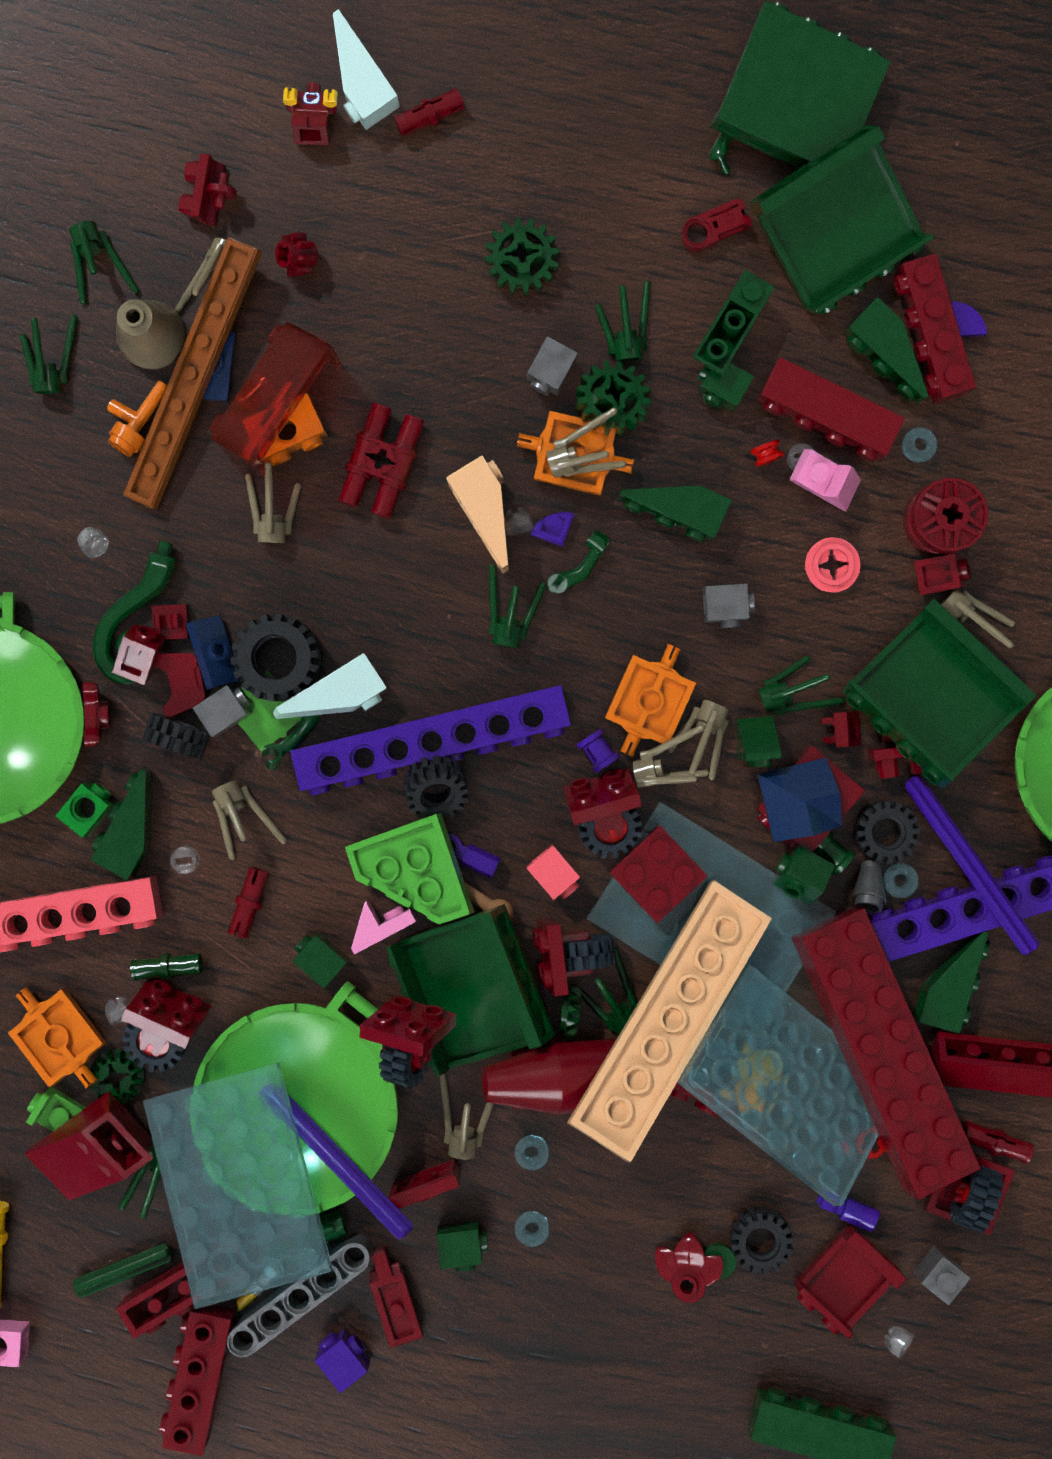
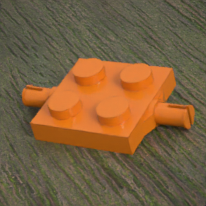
[516,411,634,496]
[605,644,696,757]
[8,987,107,1089]

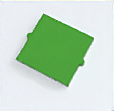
[238,670,302,752]

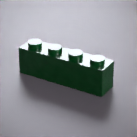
[747,1388,896,1459]

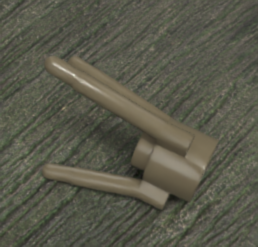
[175,238,226,313]
[546,408,626,478]
[245,462,301,543]
[941,588,1015,648]
[667,700,729,780]
[633,724,709,788]
[212,780,287,860]
[440,1073,494,1160]

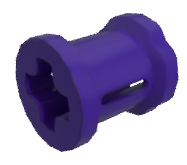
[577,728,621,773]

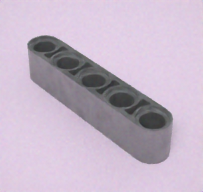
[227,1234,372,1358]

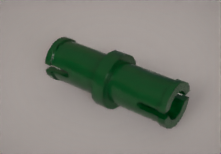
[130,953,204,981]

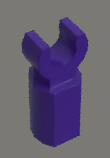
[448,833,500,879]
[816,1189,880,1232]

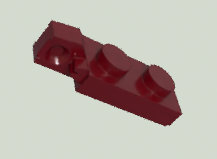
[369,1246,424,1348]

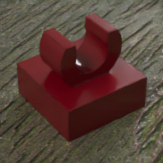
[151,604,190,640]
[822,711,861,747]

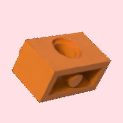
[244,393,328,466]

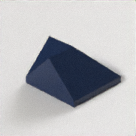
[757,758,842,842]

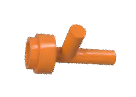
[107,380,167,457]

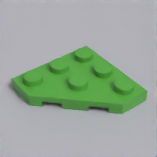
[345,813,474,924]

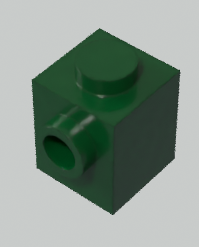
[697,363,754,412]
[773,845,835,905]
[292,932,350,989]
[436,1220,489,1271]

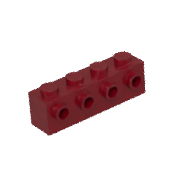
[894,253,976,405]
[757,357,905,462]
[929,1032,1052,1098]
[116,1226,260,1339]
[159,1301,236,1456]

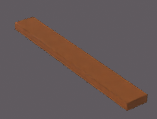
[123,237,262,510]

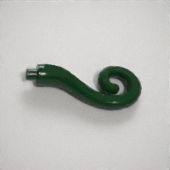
[93,540,177,684]

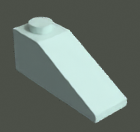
[333,9,400,130]
[273,653,387,719]

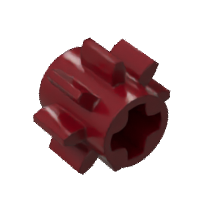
[275,232,319,276]

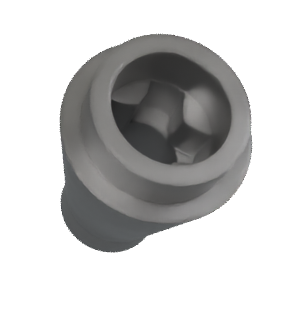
[851,860,886,914]

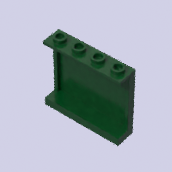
[710,1,890,169]
[749,126,934,315]
[842,599,1037,789]
[386,904,555,1077]

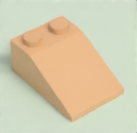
[446,456,509,574]

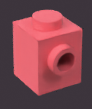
[526,843,580,900]

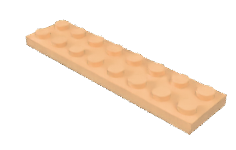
[567,880,772,1162]

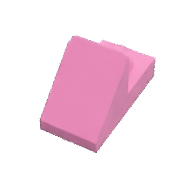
[790,449,861,511]
[351,899,418,954]

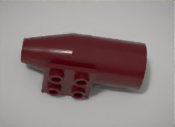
[482,1035,617,1115]

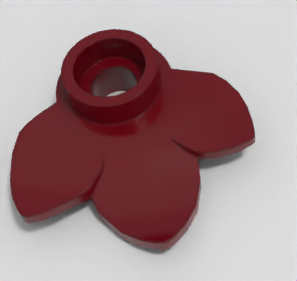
[655,1232,723,1303]

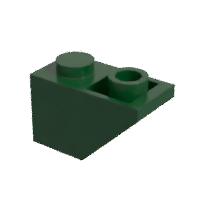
[734,716,781,767]

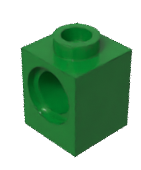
[56,782,115,838]

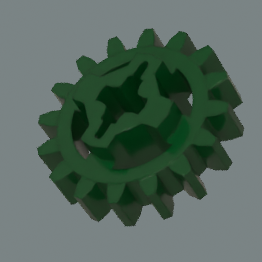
[484,217,559,296]
[575,361,651,436]

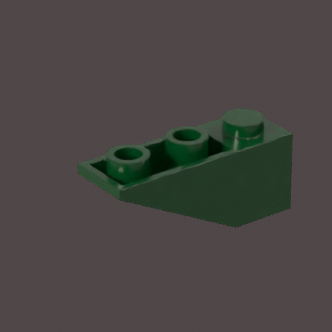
[692,270,775,376]
[843,297,928,405]
[618,486,732,543]
[91,768,153,880]
[913,931,990,1034]

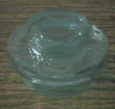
[902,427,937,463]
[883,863,918,898]
[515,1135,549,1170]
[515,1211,549,1247]

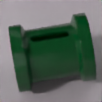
[813,831,855,876]

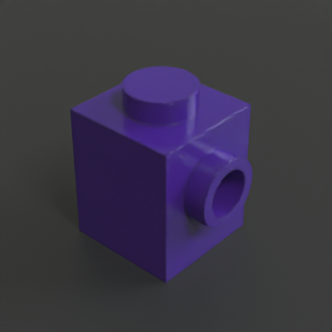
[314,1329,370,1393]

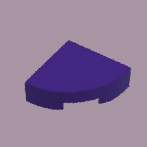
[951,302,987,338]
[530,512,575,547]

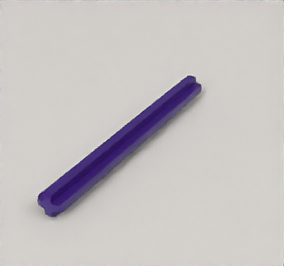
[905,775,1039,955]
[261,1082,413,1240]

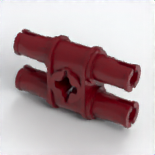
[338,403,424,519]

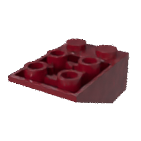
[25,1091,153,1201]

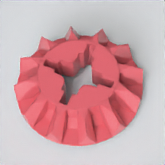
[804,537,860,593]

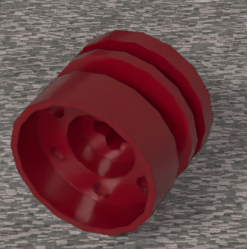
[903,478,988,556]

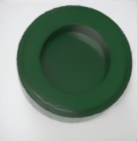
[704,1242,736,1280]

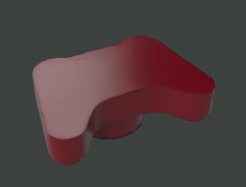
[154,653,207,717]
[83,682,110,747]

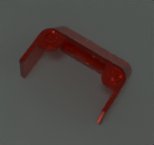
[210,322,341,477]

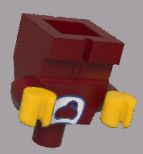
[283,82,338,146]

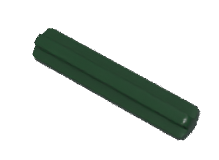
[73,1243,173,1298]

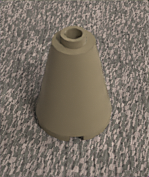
[116,300,186,369]

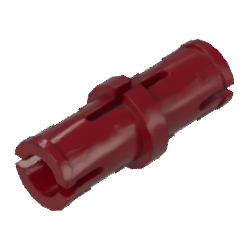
[393,87,465,138]
[227,866,270,939]
[962,1120,1034,1165]

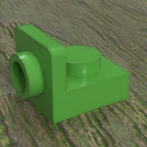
[26,1087,86,1132]

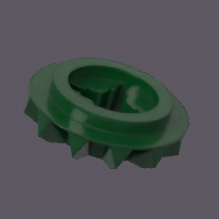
[559,984,581,1041]
[90,1049,144,1104]

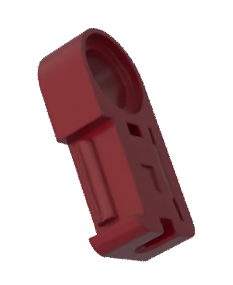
[681,198,751,252]

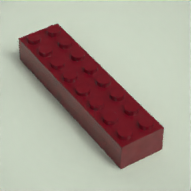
[791,908,981,1199]

